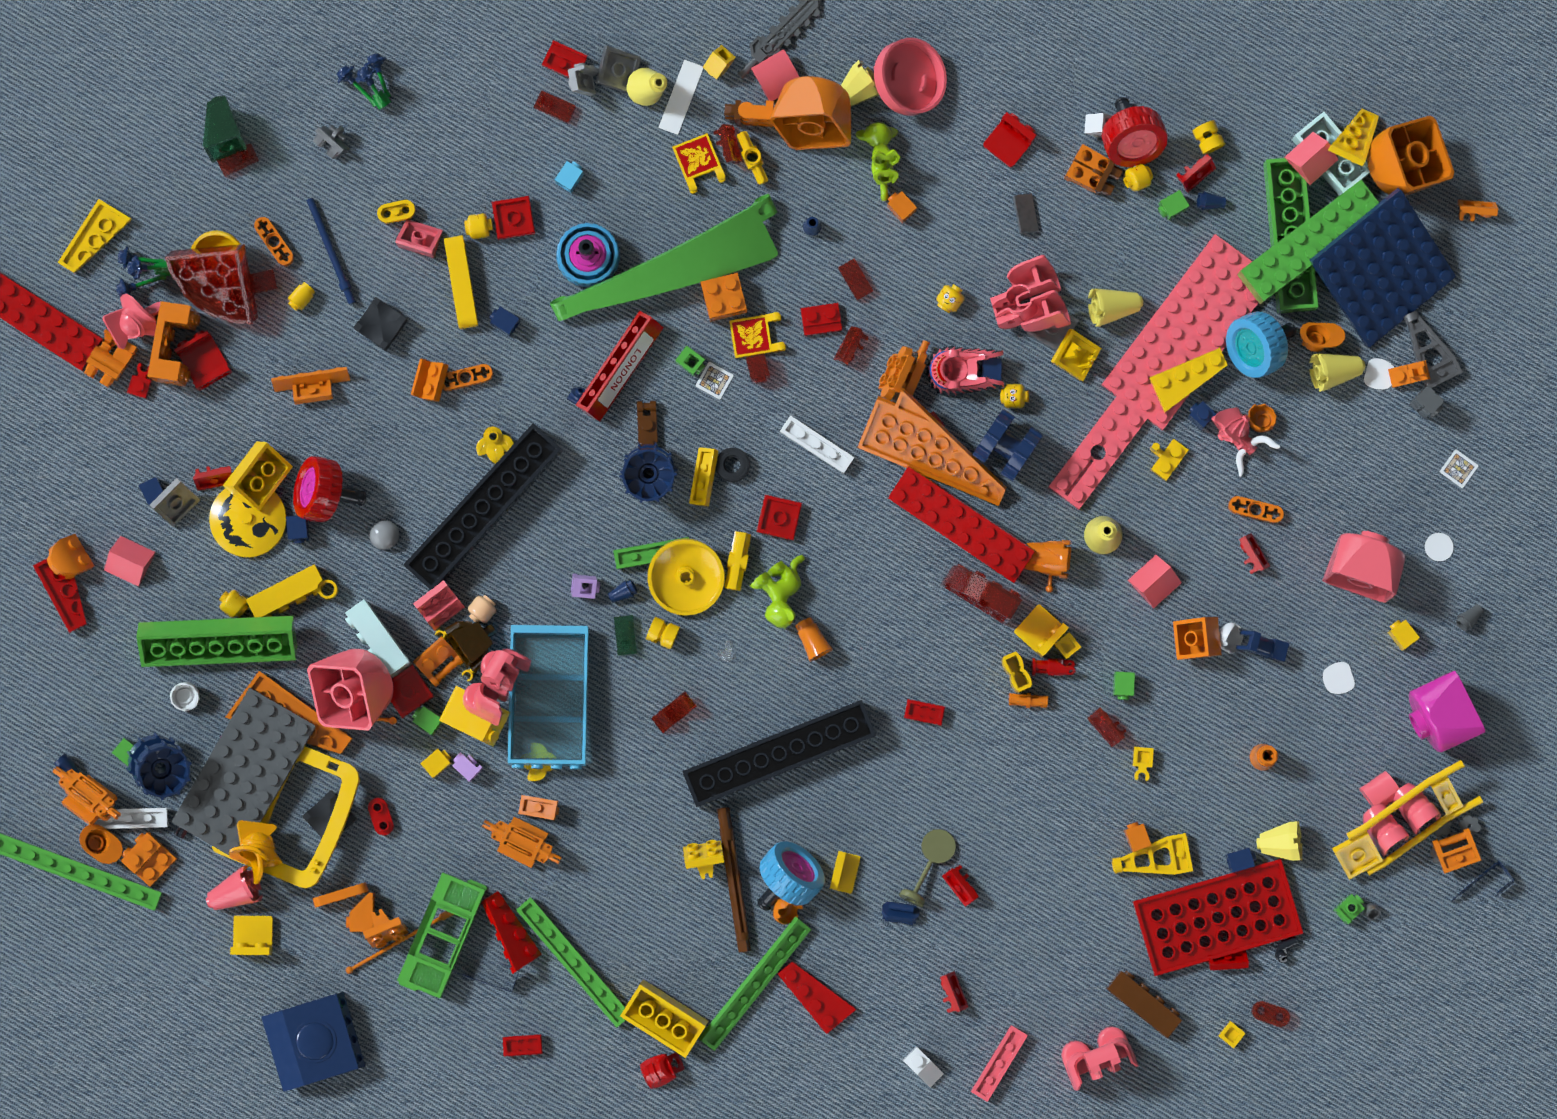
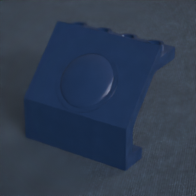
[261,992,365,1092]

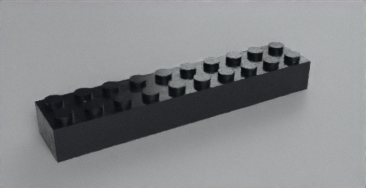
[403,423,562,590]
[682,700,876,808]

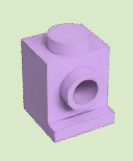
[571,574,600,599]
[452,752,483,782]

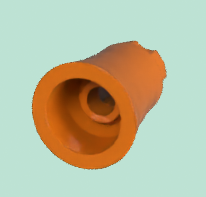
[795,617,833,662]
[1250,744,1278,771]

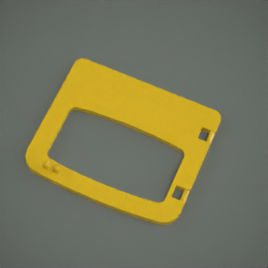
[212,746,360,888]

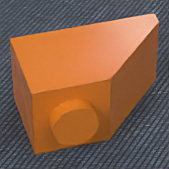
[346,893,375,932]

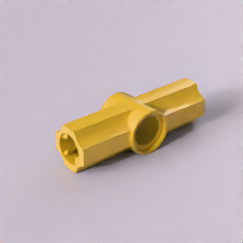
[725,531,751,591]

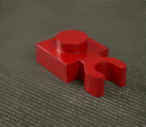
[127,363,152,399]

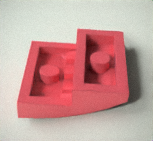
[751,49,799,101]
[413,580,465,631]

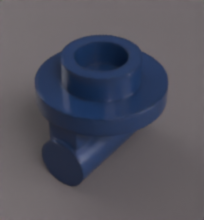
[567,387,585,405]

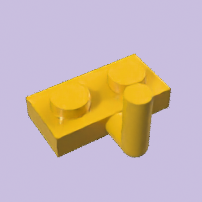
[1150,439,1188,481]

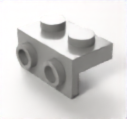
[568,63,599,96]

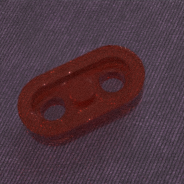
[1251,1001,1290,1027]

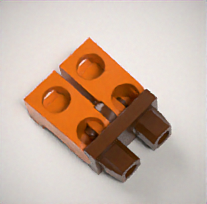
[724,100,774,127]
[1064,144,1123,196]

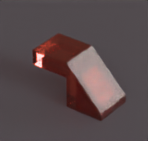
[651,692,697,733]

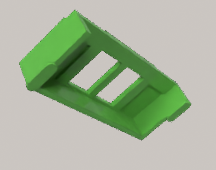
[397,872,487,998]

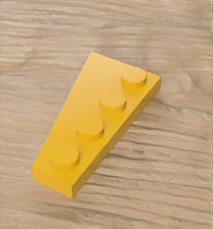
[1328,108,1379,166]
[58,199,132,274]
[1149,348,1227,413]

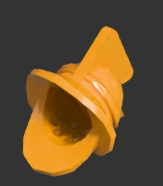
[229,820,282,884]

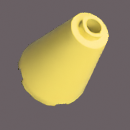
[626,68,667,106]
[1088,288,1143,327]
[1310,353,1365,392]
[1084,516,1122,554]

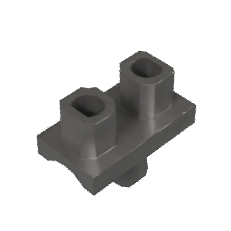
[313,125,350,159]

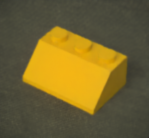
[223,441,293,511]

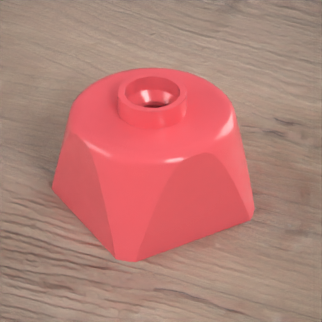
[1322,531,1405,603]
[307,649,393,731]

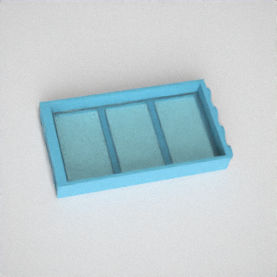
[508,625,589,769]

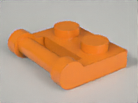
[413,636,463,687]
[1432,828,1481,874]

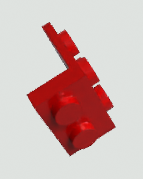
[983,112,1036,167]

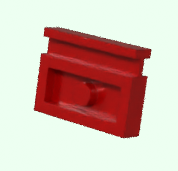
[542,40,588,78]
[800,303,842,336]

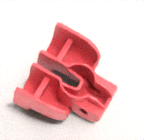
[990,255,1071,332]
[463,648,531,726]
[1359,771,1441,857]
[1061,1026,1139,1091]

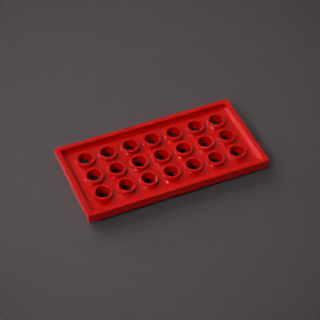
[1132,859,1303,976]

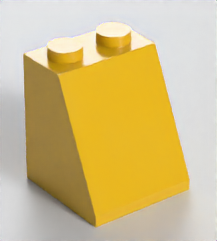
[439,686,510,747]

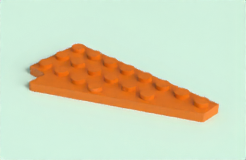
[857,388,1007,506]

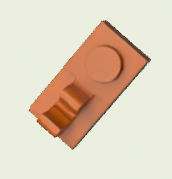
[1458,200,1498,221]
[1388,360,1431,388]
[518,795,559,820]

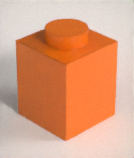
[887,191,917,223]
[1124,821,1152,852]

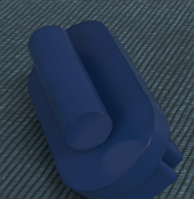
[882,902,920,925]

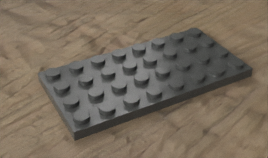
[172,688,317,855]

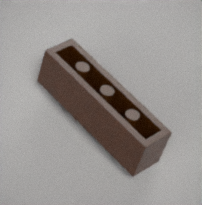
[1105,970,1182,1039]

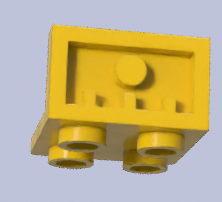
[1014,604,1069,658]
[230,916,273,955]

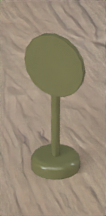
[899,829,956,907]

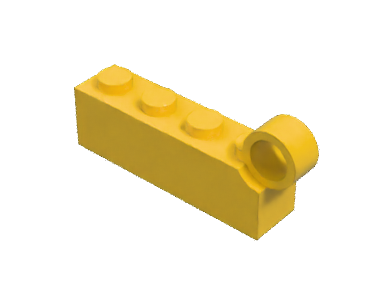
[246,564,338,617]

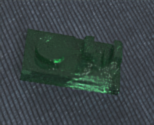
[614,615,637,656]

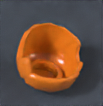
[1248,404,1277,433]
[773,898,803,925]

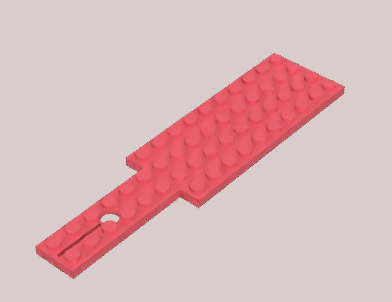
[1048,234,1259,510]

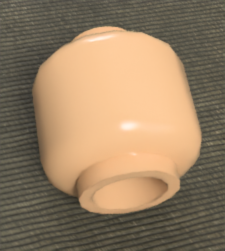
[468,595,496,623]

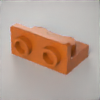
[411,359,449,402]

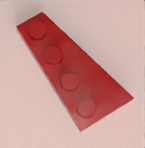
[33,558,87,634]
[778,962,856,1034]

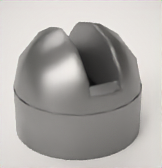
[1364,903,1381,920]

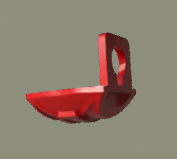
[640,1052,685,1089]

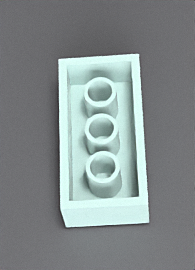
[1292,112,1370,196]
[345,599,412,678]

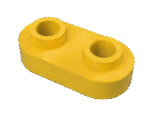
[377,200,415,224]

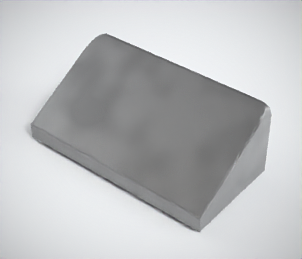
[1013,194,1039,234]

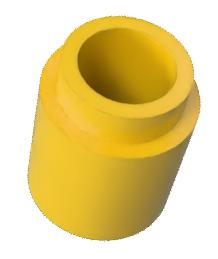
[287,282,315,311]

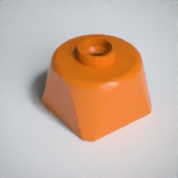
[769,76,851,150]
[1367,116,1454,196]

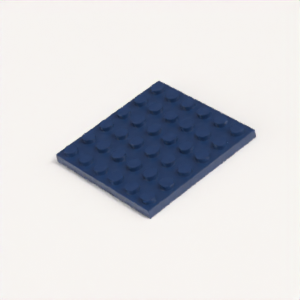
[1309,188,1456,348]

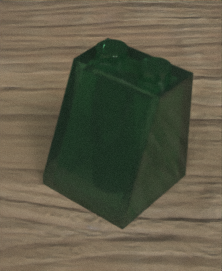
[203,95,247,163]

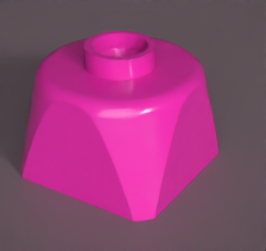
[1409,671,1485,753]

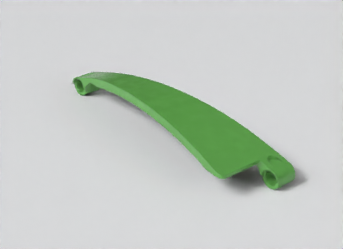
[550,194,778,321]

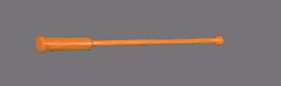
[346,911,454,974]

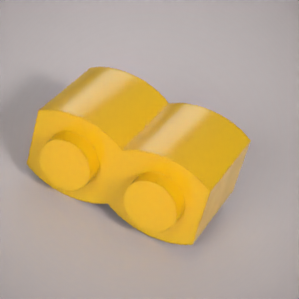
[1001,651,1032,693]

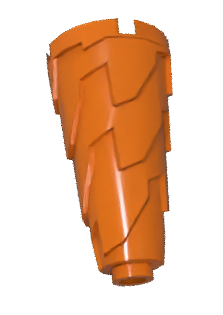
[1025,540,1071,579]

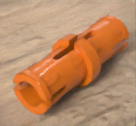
[1008,693,1048,708]

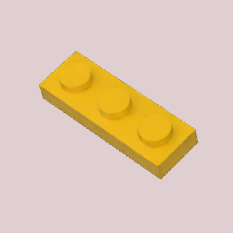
[689,447,719,507]

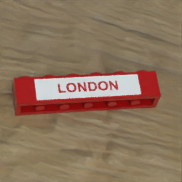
[576,311,664,422]

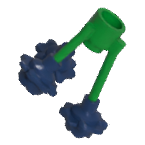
[337,53,391,110]
[116,246,172,297]

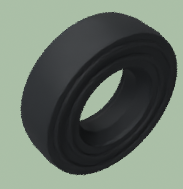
[716,447,750,482]

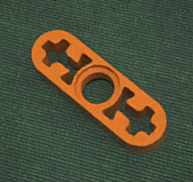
[254,217,294,266]
[442,364,493,391]
[1228,496,1284,523]
[313,882,369,908]

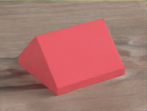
[1284,132,1339,185]
[395,220,443,258]
[104,536,156,587]
[1127,555,1182,609]

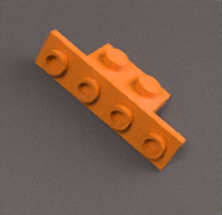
[271,367,350,405]

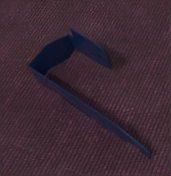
[1451,861,1514,902]
[454,962,520,992]

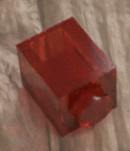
[746,353,770,384]

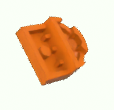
[47,534,95,579]

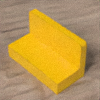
[829,851,860,894]

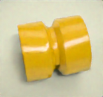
[1192,120,1225,155]
[646,616,680,650]

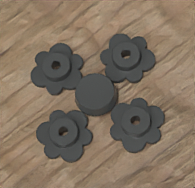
[1430,815,1482,866]

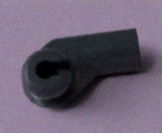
[1275,936,1298,963]

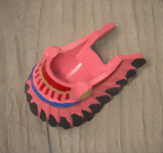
[926,345,1004,397]

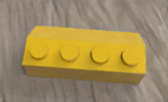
[620,979,709,1058]

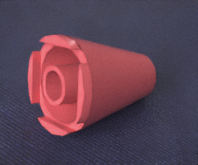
[206,865,263,910]

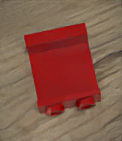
[174,330,233,391]

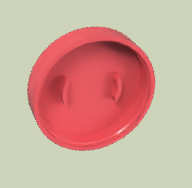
[874,38,947,116]

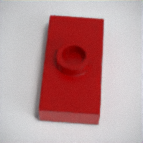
[904,699,945,726]
[503,1034,543,1056]

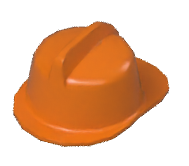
[1300,322,1345,352]
[79,824,123,864]

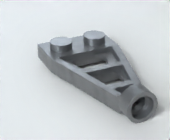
[1403,310,1463,388]

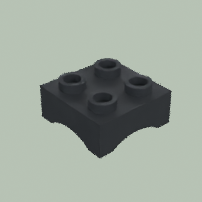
[353,297,408,351]
[302,790,358,838]

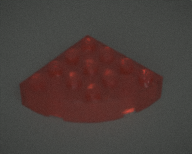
[165,244,258,324]
[940,564,1022,625]

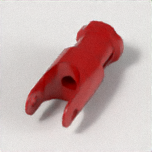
[1031,658,1076,676]

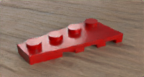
[482,891,542,974]

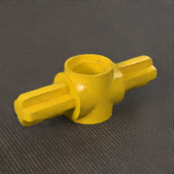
[737,131,768,185]

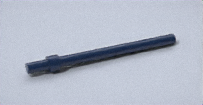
[306,198,356,305]

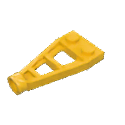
[1112,833,1193,875]

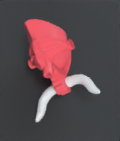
[1211,407,1280,477]

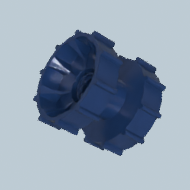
[973,409,1043,481]
[619,442,678,503]
[126,732,192,800]

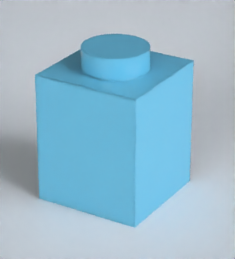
[555,161,584,193]

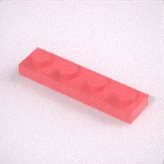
[971,1025,1028,1102]

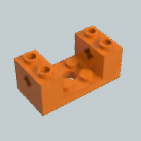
[147,301,200,387]

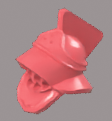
[102,294,161,349]

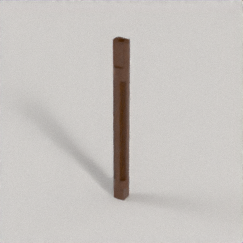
[717,807,751,953]

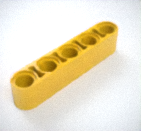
[444,235,478,329]

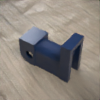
[1236,631,1289,662]

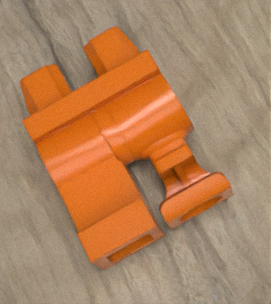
[84,329,138,388]

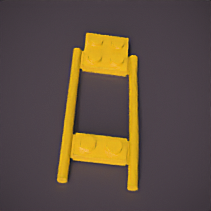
[1332,760,1483,880]

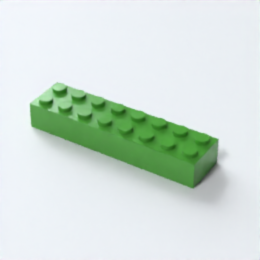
[1263,158,1318,314]
[1237,180,1379,305]
[136,616,297,667]

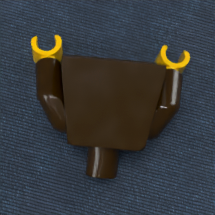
[435,621,496,681]

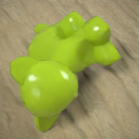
[855,122,900,201]
[750,555,805,630]

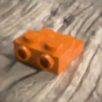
[121,832,177,887]

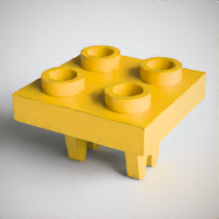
[1051,329,1102,381]
[683,840,724,879]

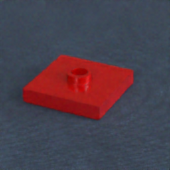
[492,196,535,240]
[756,495,802,541]
[391,665,434,719]

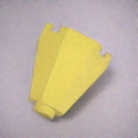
[841,60,879,107]
[1256,821,1303,861]

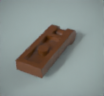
[637,400,658,445]

